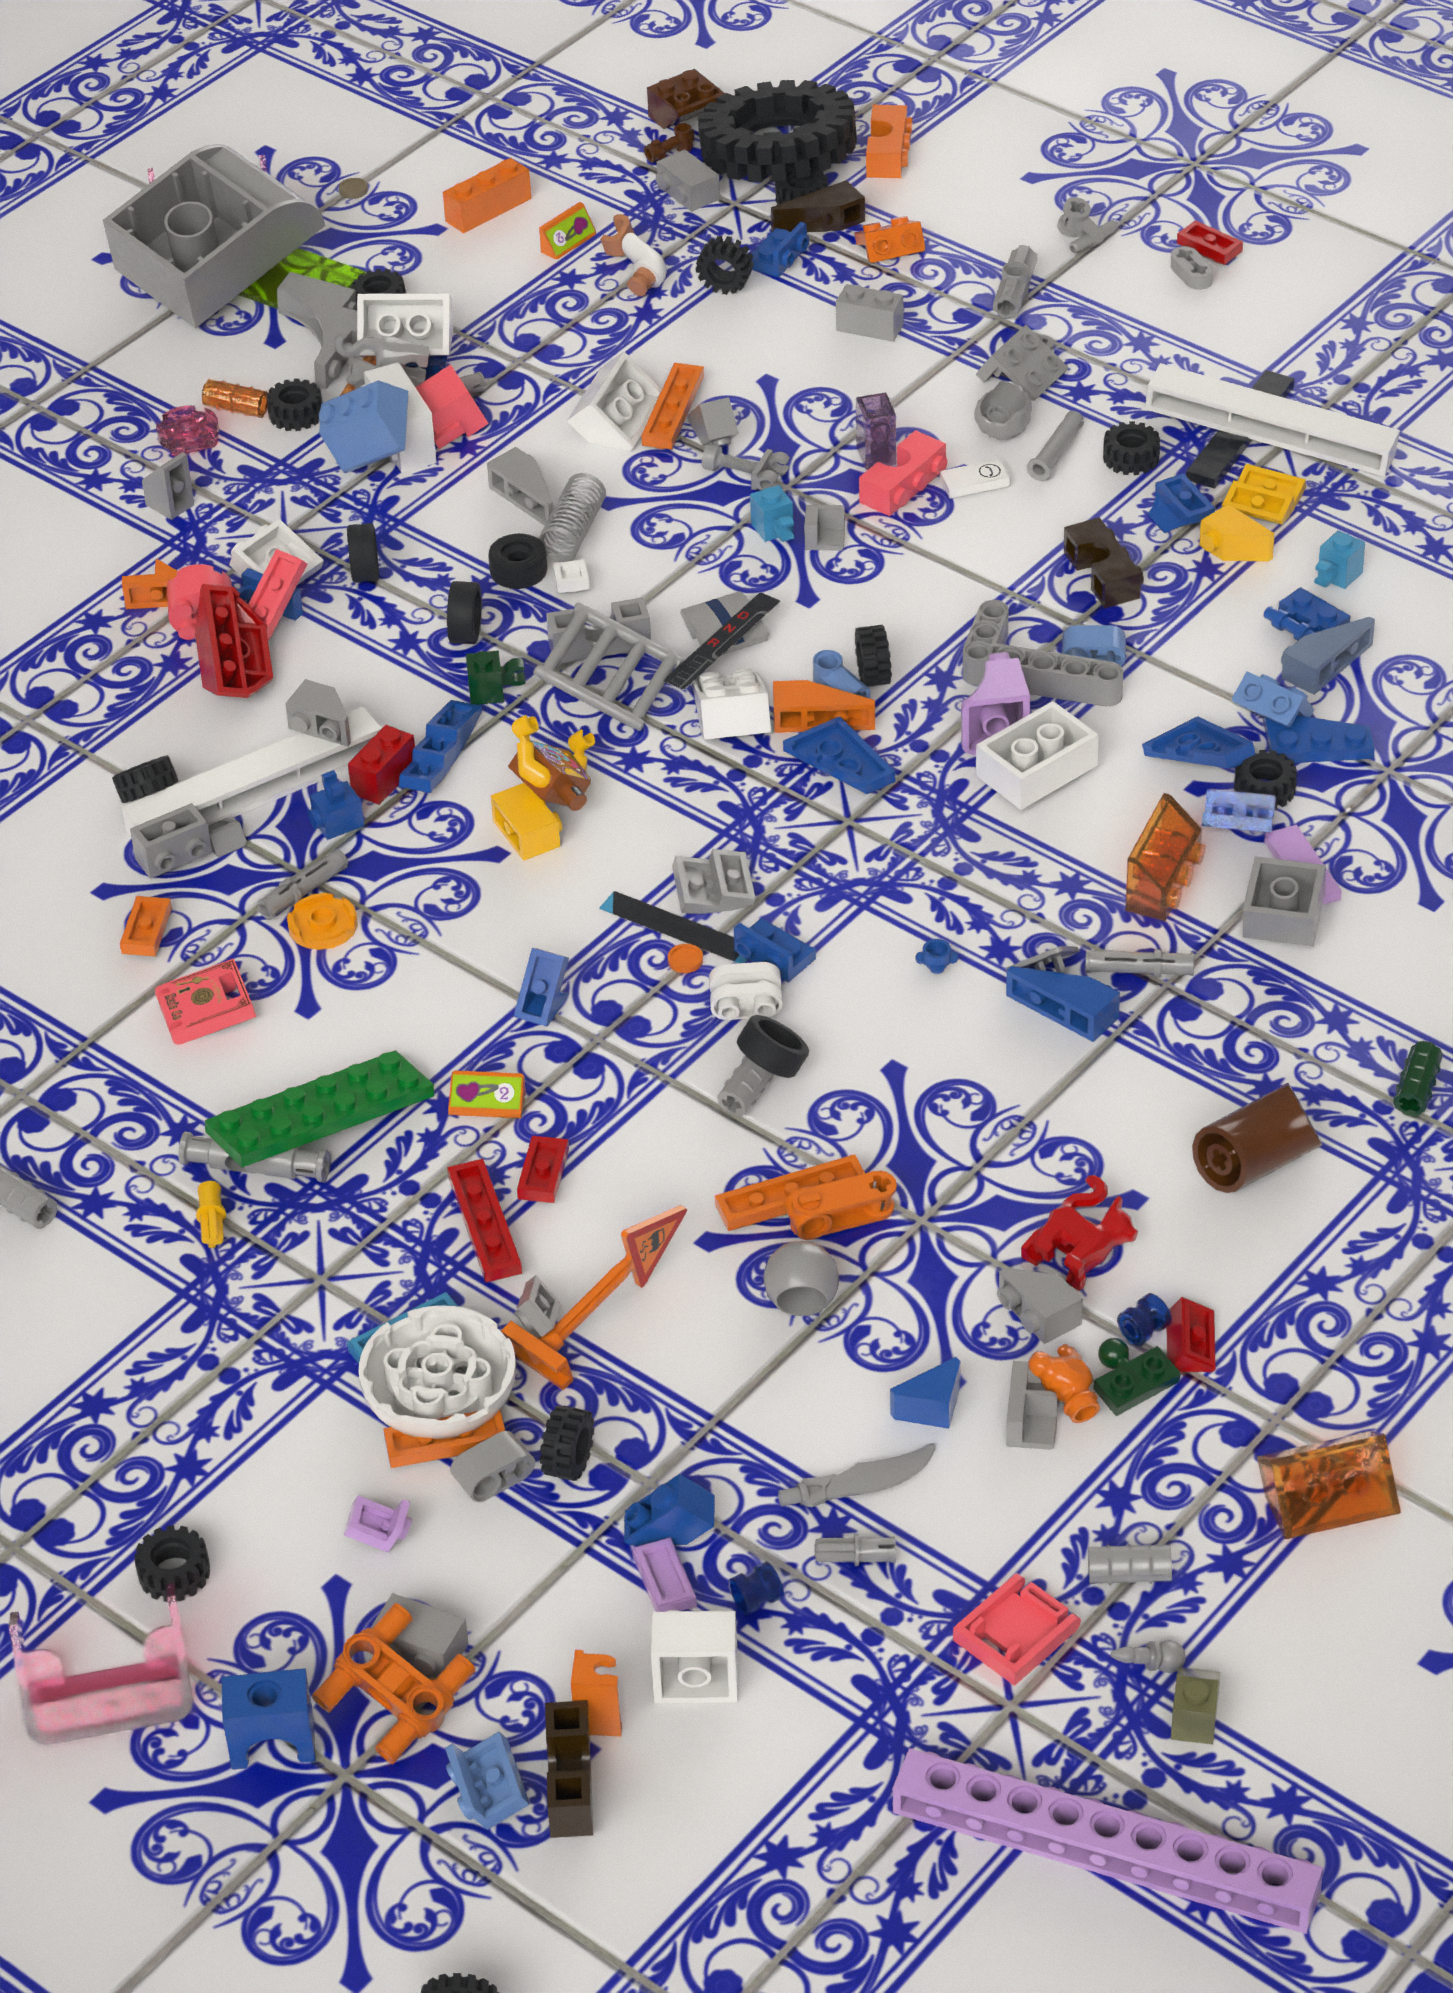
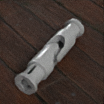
[178,1132,331,1183]

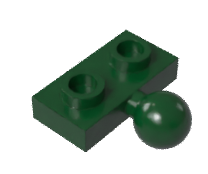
[1093,1338,1181,1416]

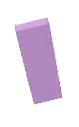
[1264,825,1342,905]

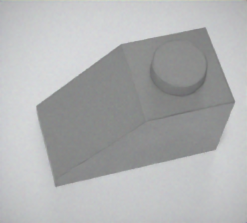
[687,397,739,447]
[142,452,194,520]

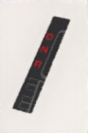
[664,593,780,690]

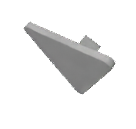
[1005,946,1079,973]

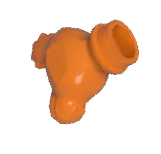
[1028,1344,1100,1423]

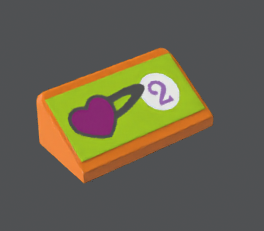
[539,202,596,259]
[448,1070,526,1118]

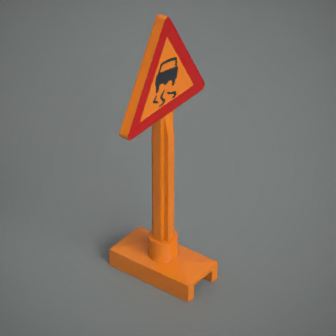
[501,1205,687,1391]

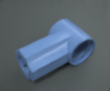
[813,650,870,698]

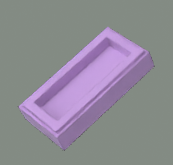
[632,1537,697,1612]

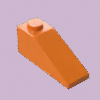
[773,680,875,733]

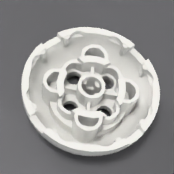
[359,1306,516,1439]

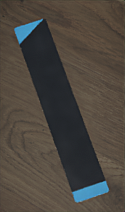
[599,891,748,964]

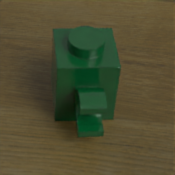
[465,650,526,705]

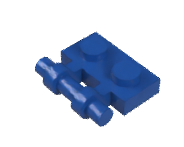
[1263,587,1351,641]

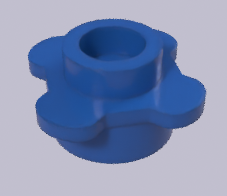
[915,939,958,974]

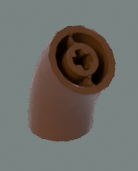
[1192,1083,1322,1193]

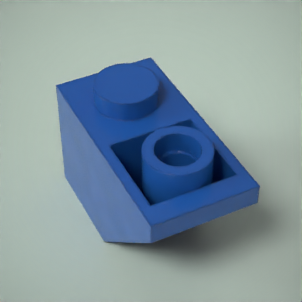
[624,1474,715,1545]

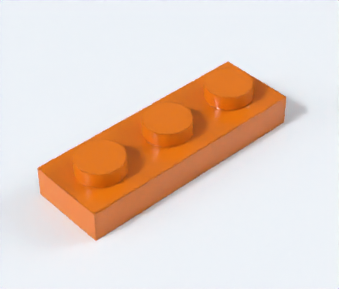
[383,1410,505,1468]

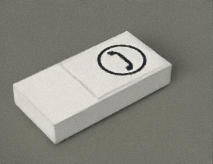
[940,459,1010,498]

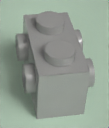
[130,803,212,879]

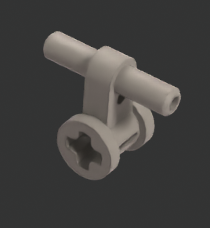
[1057,197,1118,254]

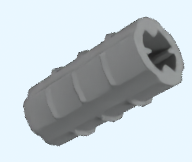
[717,1056,773,1117]
[0,1165,57,1229]
[1088,1543,1172,1585]

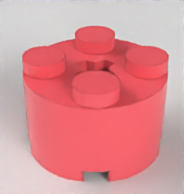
[167,564,232,640]

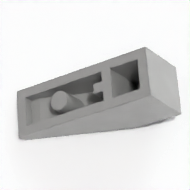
[487,447,555,527]

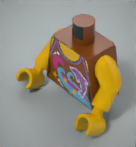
[508,715,595,811]

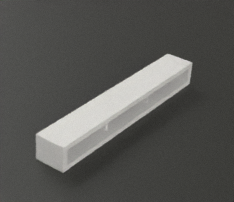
[1145,363,1400,477]
[122,707,382,839]

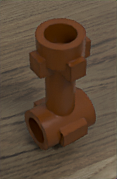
[644,123,695,163]

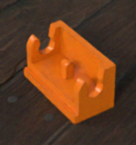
[571,1650,622,1736]

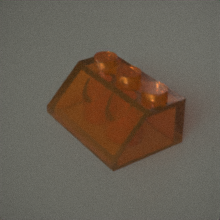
[1125,793,1206,921]
[1257,1431,1401,1539]

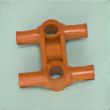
[312,1603,476,1765]

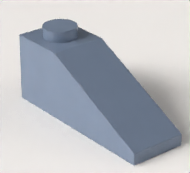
[1281,616,1375,695]

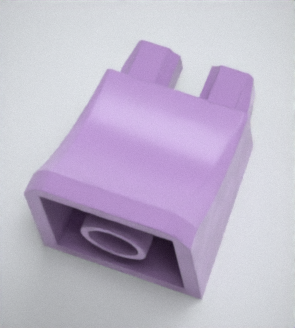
[961,652,1030,755]

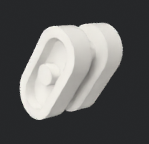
[709,962,783,1020]

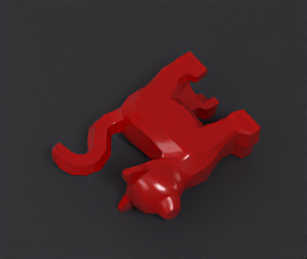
[1021,1175,1138,1291]

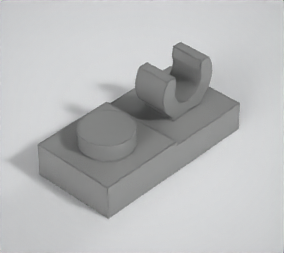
[514,1275,560,1337]

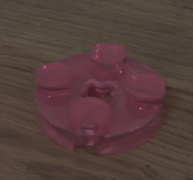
[156,405,219,457]

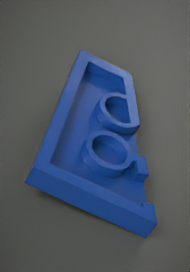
[1263,715,1375,763]
[783,716,895,794]
[1142,716,1256,768]

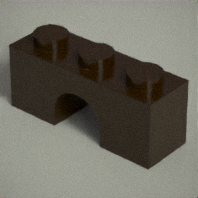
[1064,517,1144,609]
[545,1700,593,1838]

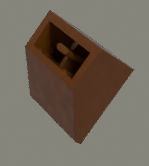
[647,69,725,129]

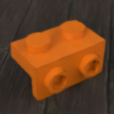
[854,216,925,263]

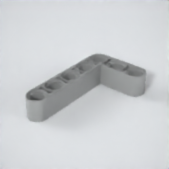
[963,600,1123,706]

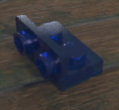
[1201,789,1276,833]

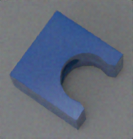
[221,1668,316,1770]

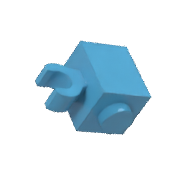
[750,485,794,542]
[1314,530,1365,589]

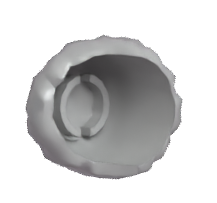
[974,381,1032,440]

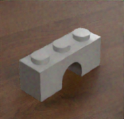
[546,597,651,663]

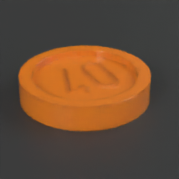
[668,944,703,973]

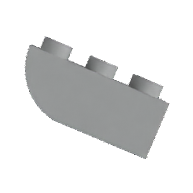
[103,144,325,329]

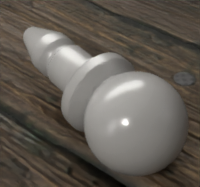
[1111,1640,1186,1673]

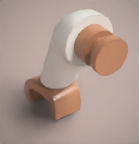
[600,214,667,296]

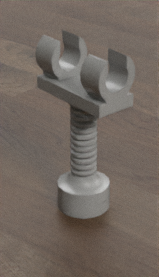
[702,444,790,491]

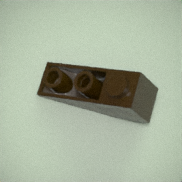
[771,180,865,232]

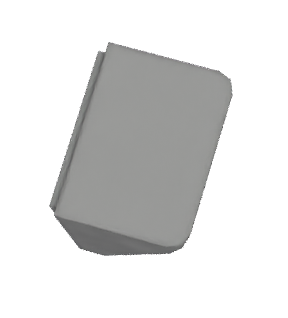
[208,818,247,857]

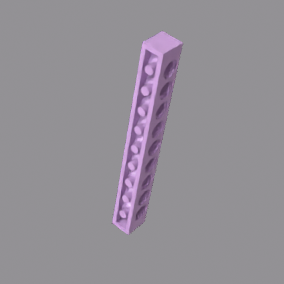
[893,1748,1323,1934]

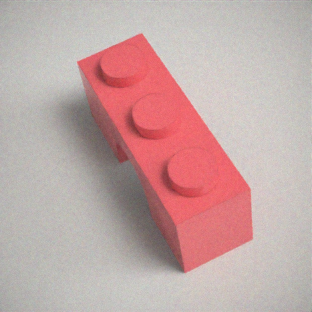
[859,430,947,516]

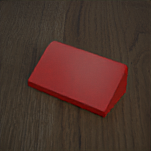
[1166,1297,1216,1372]

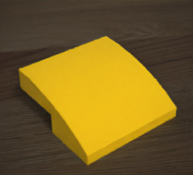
[1222,464,1306,525]

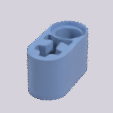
[1062,625,1126,666]

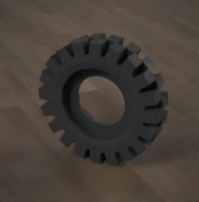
[698,80,857,182]

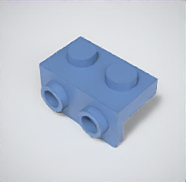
[1232,671,1315,727]
[445,1732,530,1830]

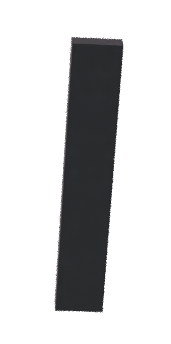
[1186,370,1294,489]

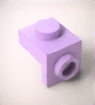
[344,1496,412,1553]

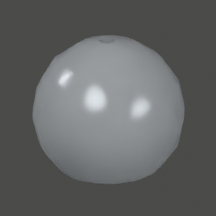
[763,1241,840,1316]

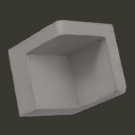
[804,505,845,551]

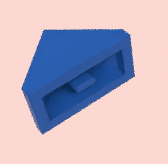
[890,1357,961,1429]

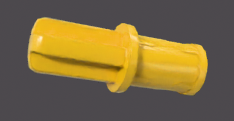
[196,1181,226,1248]

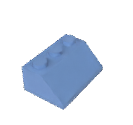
[319,380,409,472]

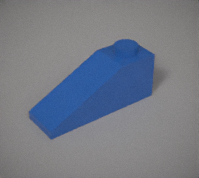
[1006,966,1120,1042]

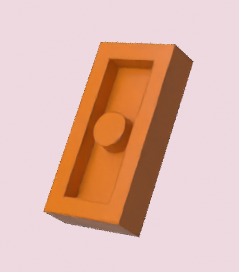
[120,896,172,957]

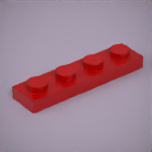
[447,1159,522,1283]

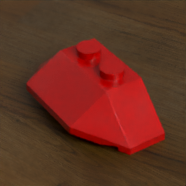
[195,584,274,698]

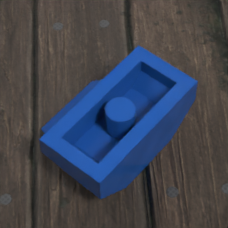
[1148,473,1215,533]

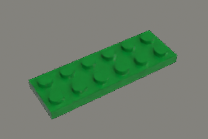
[205,1050,434,1168]

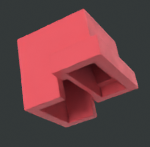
[415,365,489,449]

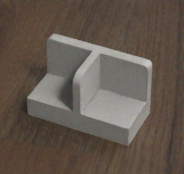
[1006,1361,1058,1450]

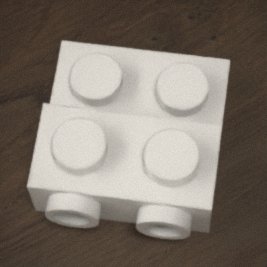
[230,519,324,585]

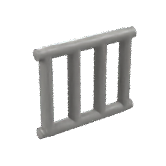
[533,602,684,731]

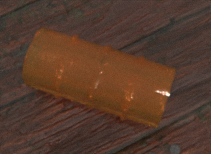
[201,379,268,418]

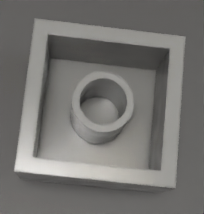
[1243,856,1326,947]

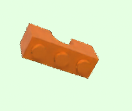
[866,104,913,178]

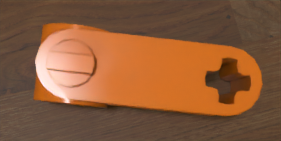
[784,1171,897,1240]

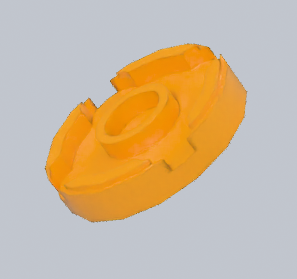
[287,893,358,950]

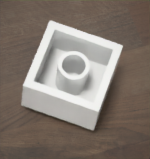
[651,1610,738,1703]

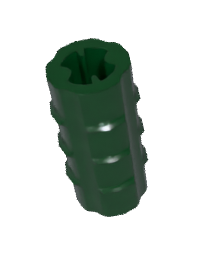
[1393,1041,1443,1116]

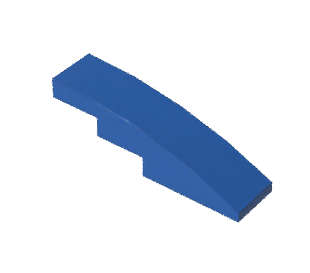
[399,700,482,793]

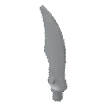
[778,1444,935,1507]

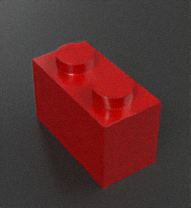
[348,725,415,805]

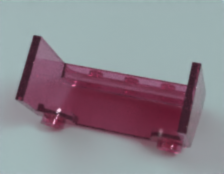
[9,1583,193,1745]

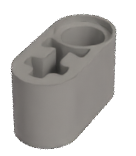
[450,1431,535,1502]

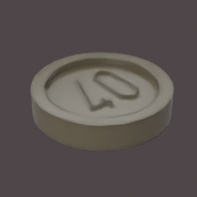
[339,178,368,199]

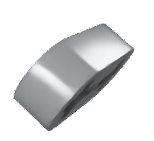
[1171,246,1213,290]

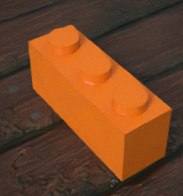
[443,158,531,234]

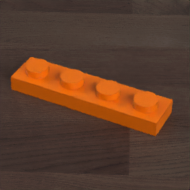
[641,363,704,449]
[715,1154,865,1231]

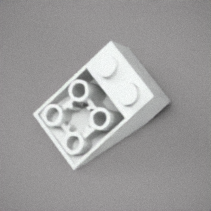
[692,668,771,740]

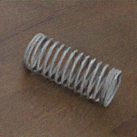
[538,473,606,562]

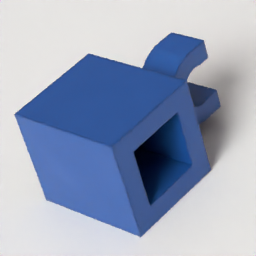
[308,770,364,840]

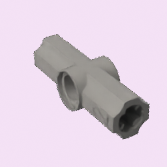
[993,245,1037,319]

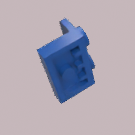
[751,222,809,278]
[734,918,816,983]

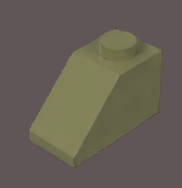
[1171,1667,1221,1745]

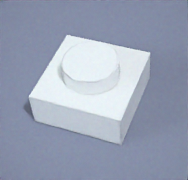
[553,559,590,593]

